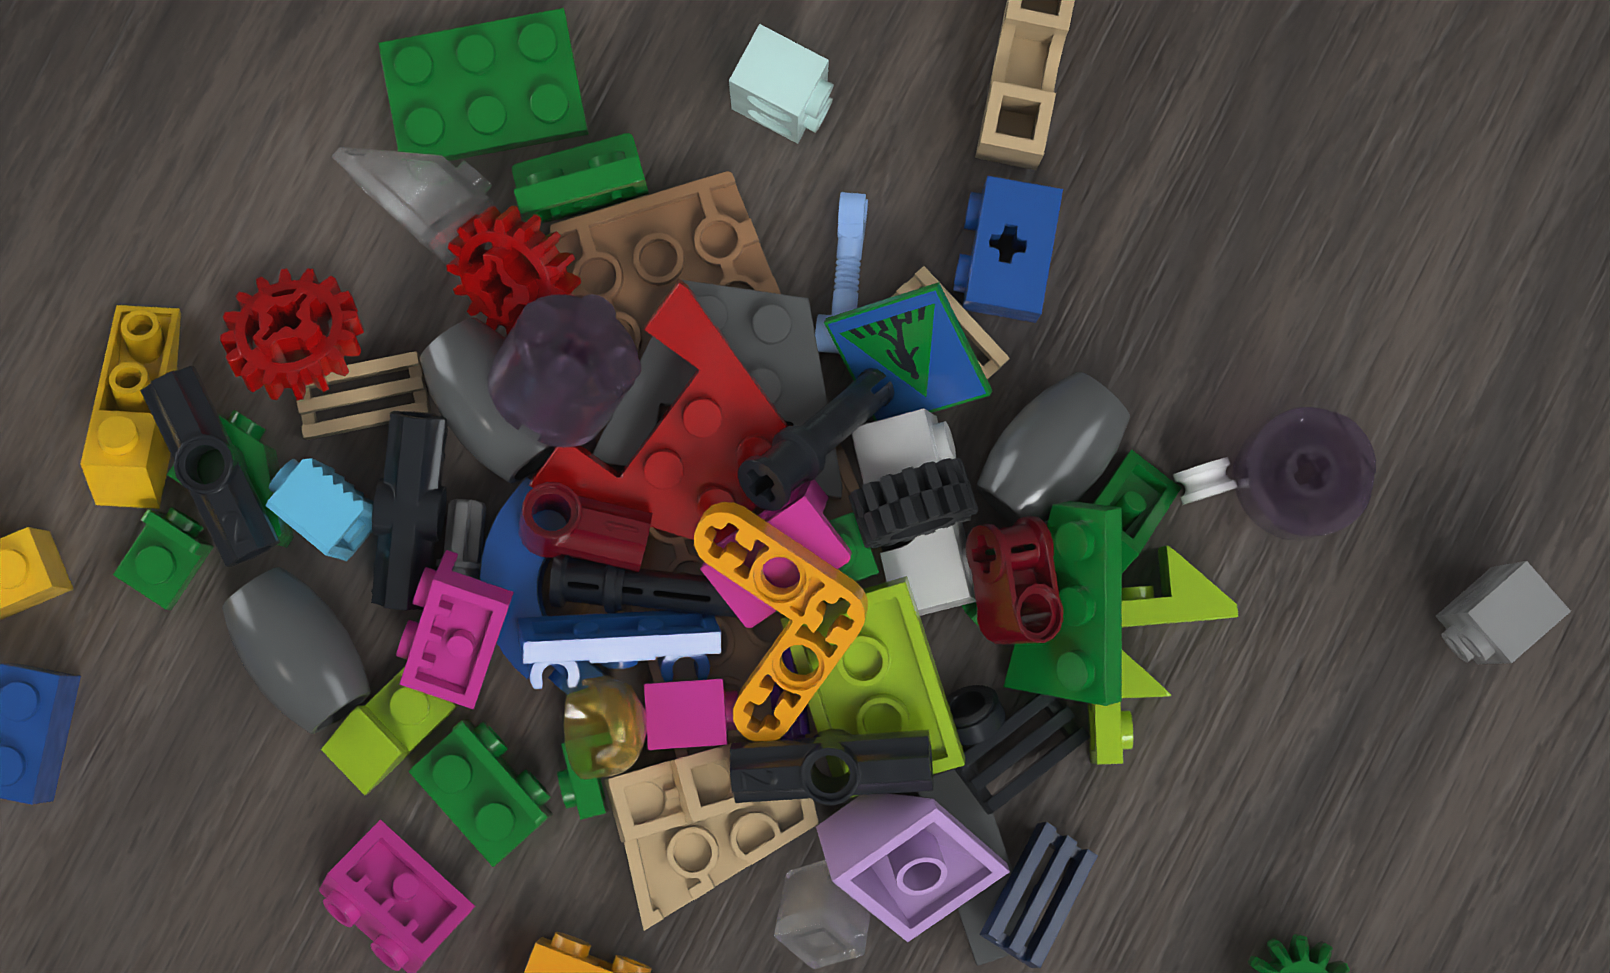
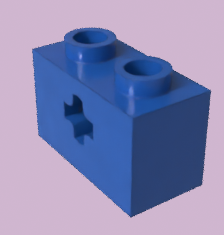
[953,176,1063,323]

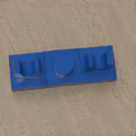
[517,610,721,689]

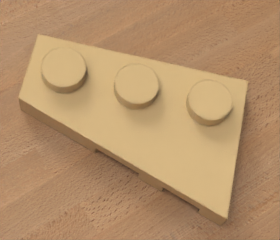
[624,798,819,931]

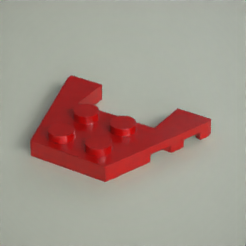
[529,279,788,544]

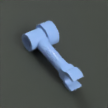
[815,192,868,354]

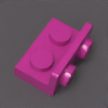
[396,550,514,709]
[319,819,475,973]

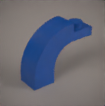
[480,477,614,702]

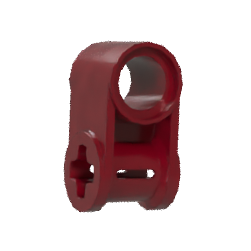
[966,516,1063,644]

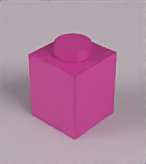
[644,679,738,750]

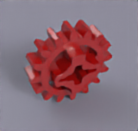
[446,205,581,342]
[220,268,364,400]

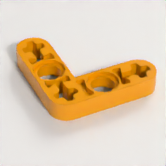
[694,502,868,742]

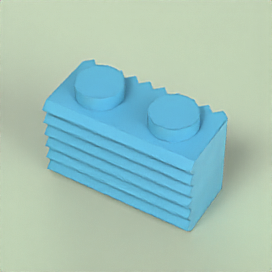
[265,458,374,561]

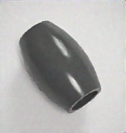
[420,318,565,483]
[976,371,1130,525]
[222,567,371,734]

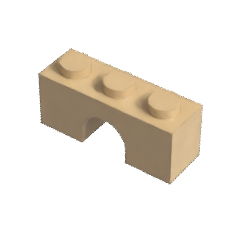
[975,0,1075,170]

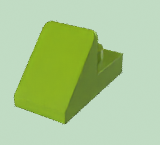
[1122,545,1238,627]
[1087,650,1171,765]
[321,667,459,795]

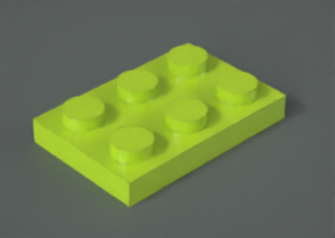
[780,576,965,798]

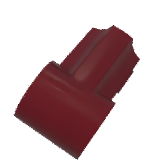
[519,482,653,572]

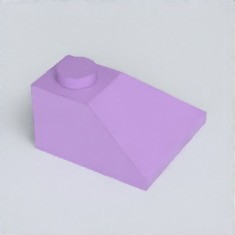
[816,793,1010,942]

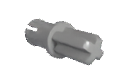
[436,499,486,580]

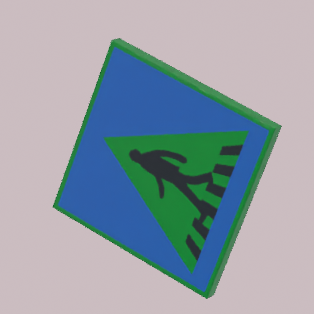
[824,282,992,422]

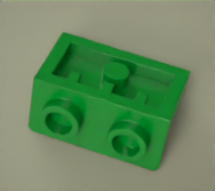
[512,133,649,224]
[408,719,553,867]

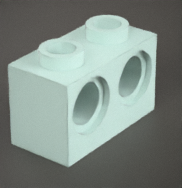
[729,24,834,144]

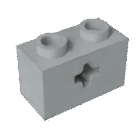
[1436,561,1571,664]

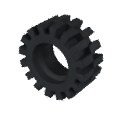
[849,458,979,548]

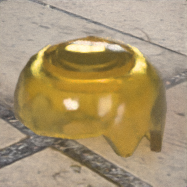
[564,676,647,779]

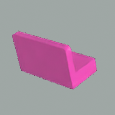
[700,479,852,628]

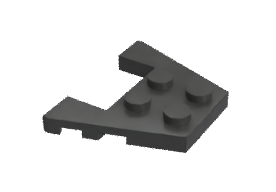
[593,280,843,499]

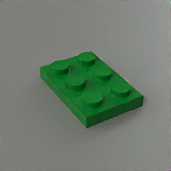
[378,8,589,170]

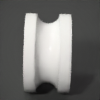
[1173,457,1238,505]

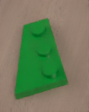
[1003,501,1122,706]

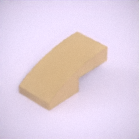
[604,742,754,842]

